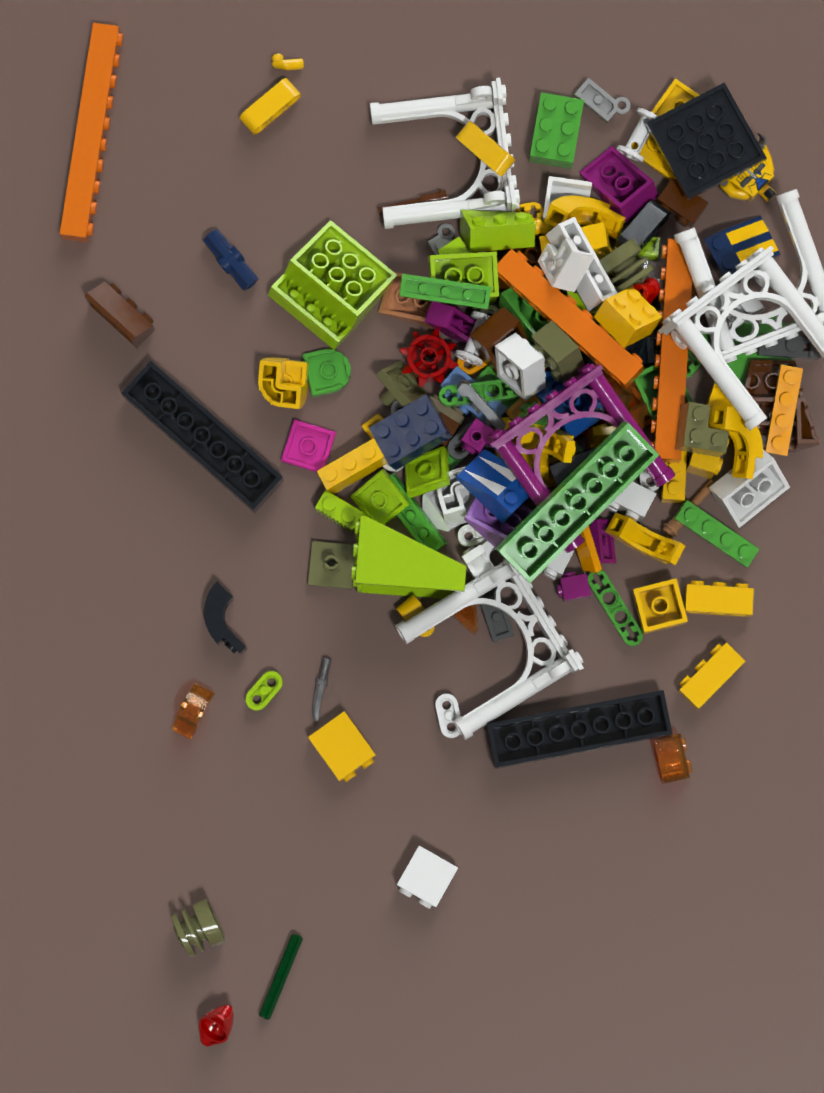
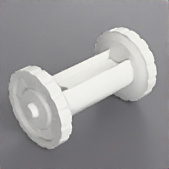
[617,108,659,163]
[455,311,491,366]

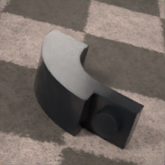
[204,582,247,655]

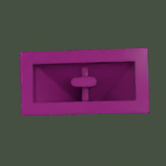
[589,519,616,564]

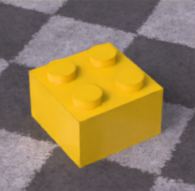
[594,286,662,348]
[632,578,688,635]

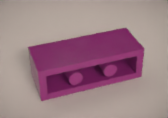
[425,301,476,344]

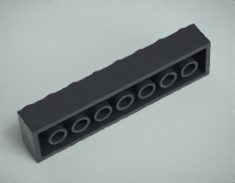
[121,361,284,513]
[487,690,673,769]

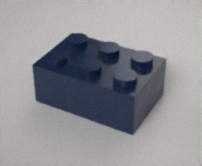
[369,394,453,470]

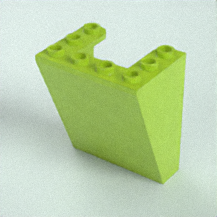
[351,515,466,599]

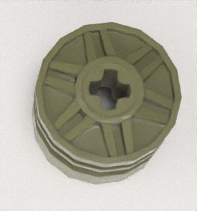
[599,238,654,293]
[171,898,226,957]

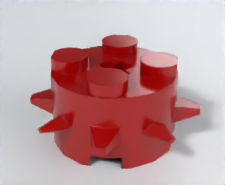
[399,329,458,387]

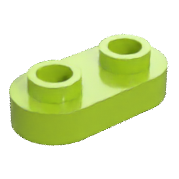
[246,671,283,711]

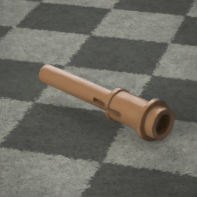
[662,480,715,539]

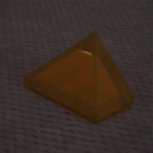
[452,605,478,636]

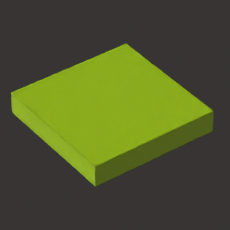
[405,446,450,498]
[350,469,411,525]

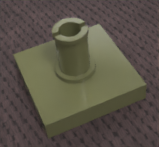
[376,361,429,407]
[308,541,355,590]

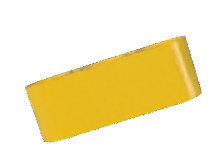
[239,78,301,135]
[456,120,516,177]

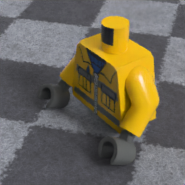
[720,133,777,202]

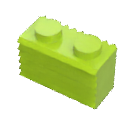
[315,490,364,533]

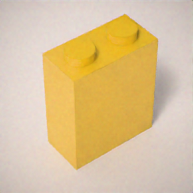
[308,711,376,782]

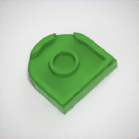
[303,349,351,398]

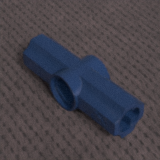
[203,229,259,292]

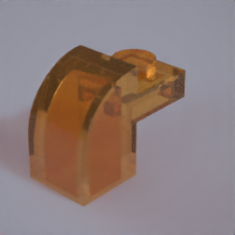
[172,683,215,739]

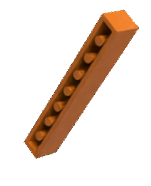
[497,249,644,390]

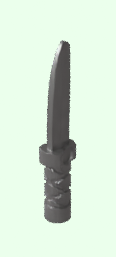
[313,657,332,721]

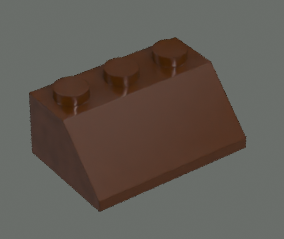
[84,281,155,348]

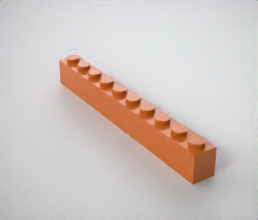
[60,23,124,242]
[650,239,692,463]

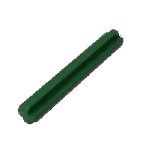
[259,934,303,1020]

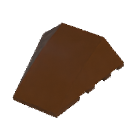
[730,360,820,453]

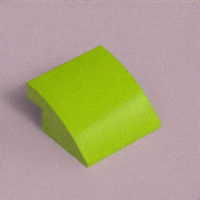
[268,220,397,351]

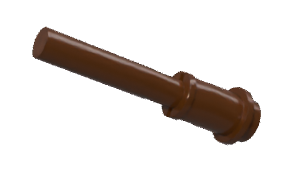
[378,189,448,216]

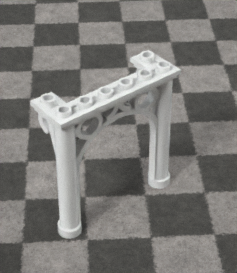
[370,78,520,229]
[674,189,824,363]
[658,246,824,431]
[395,559,584,740]

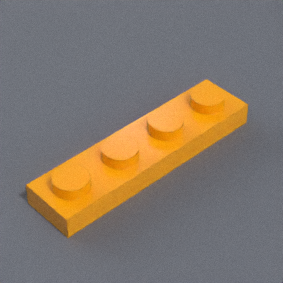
[765,365,803,456]

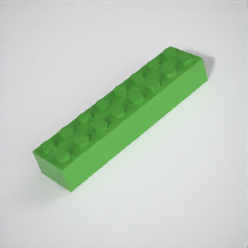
[495,421,659,583]

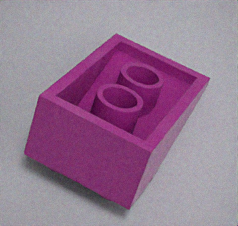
[579,146,658,223]

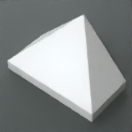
[422,489,461,532]

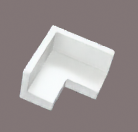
[542,176,592,221]
[538,238,594,292]

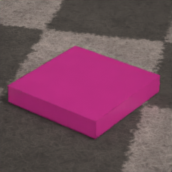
[281,419,336,473]

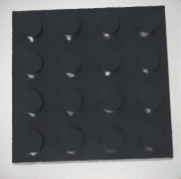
[646,82,767,201]

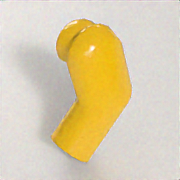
[271,54,304,71]

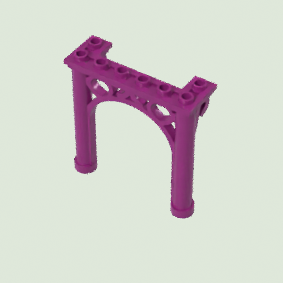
[485,363,676,553]

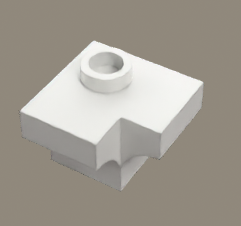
[461,541,494,579]

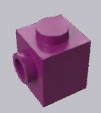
[460,418,494,455]
[556,572,591,602]

